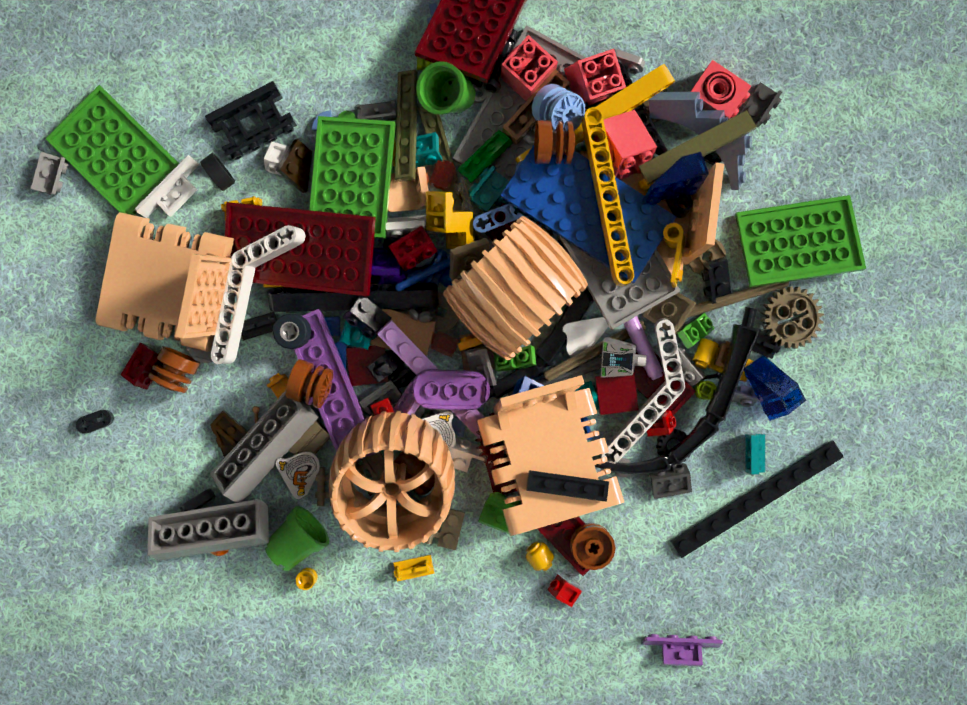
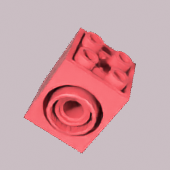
[501,35,558,101]
[564,49,626,106]
[690,60,751,120]
[593,110,657,179]

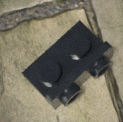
[701,257,731,304]

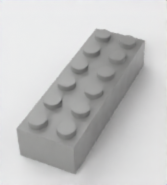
[210,390,318,503]
[147,499,269,561]

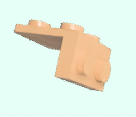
[388,167,429,213]

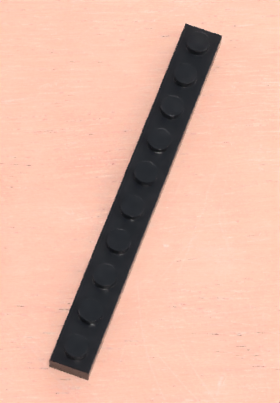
[671,440,844,558]

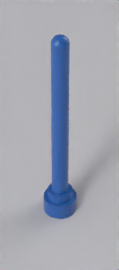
[395,258,450,291]

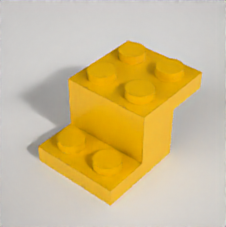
[426,191,474,249]

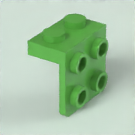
[478,492,521,536]

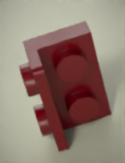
[389,226,437,271]
[120,342,163,389]

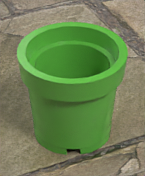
[416,62,476,115]
[265,506,329,571]

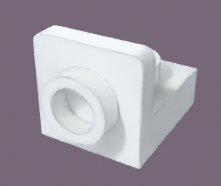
[264,142,289,175]

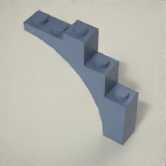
[648,92,752,190]

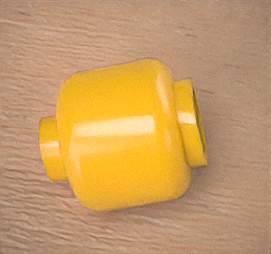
[525,541,554,571]

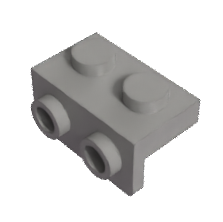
[31,152,68,196]

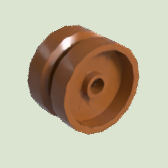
[570,522,616,570]

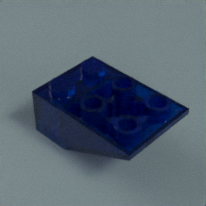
[642,152,709,205]
[744,356,807,421]

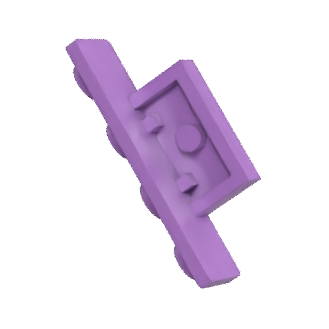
[643,634,723,667]

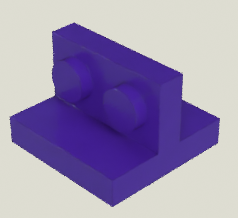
[371,248,402,283]

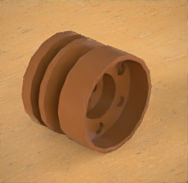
[534,120,575,165]
[148,346,200,393]
[286,359,333,408]

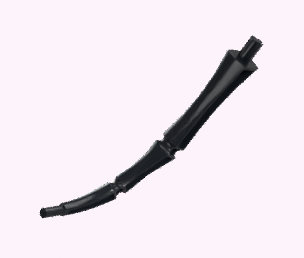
[486,287,594,402]
[595,307,761,475]

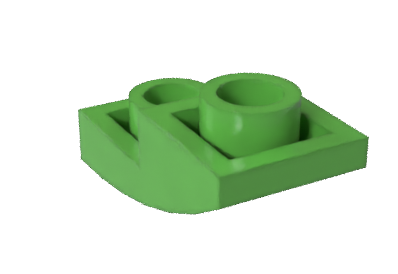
[677,313,715,349]
[494,345,536,371]

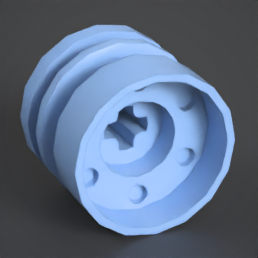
[532,84,585,131]

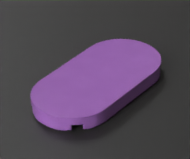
[412,369,490,410]

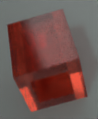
[429,160,456,192]
[431,331,460,358]

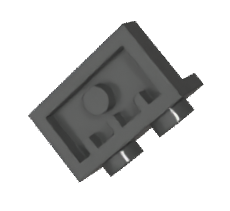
[739,82,782,128]
[649,463,692,499]

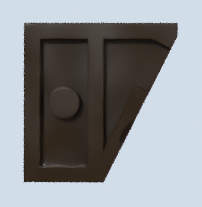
[276,139,312,193]
[210,410,248,459]

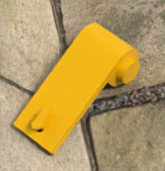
[663,223,685,288]
[693,338,754,382]

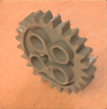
[761,286,824,349]

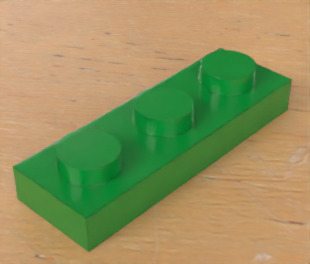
[457,130,513,183]

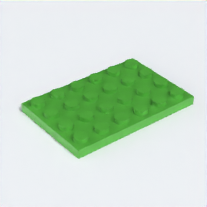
[45,85,180,215]
[309,116,396,239]
[735,195,866,288]

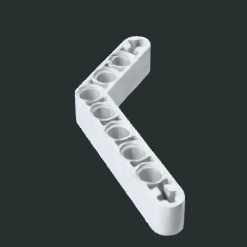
[211,225,305,364]
[601,318,685,464]

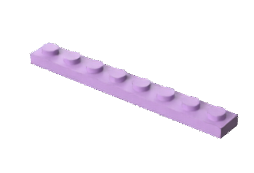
[377,320,485,438]

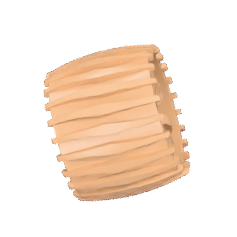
[443,216,588,361]
[329,411,455,552]

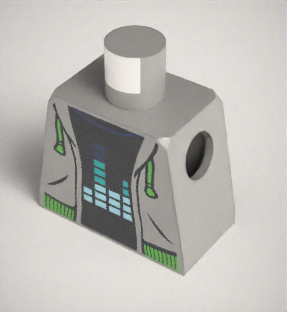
[601,337,647,377]

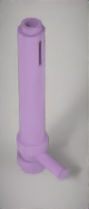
[623,316,663,380]

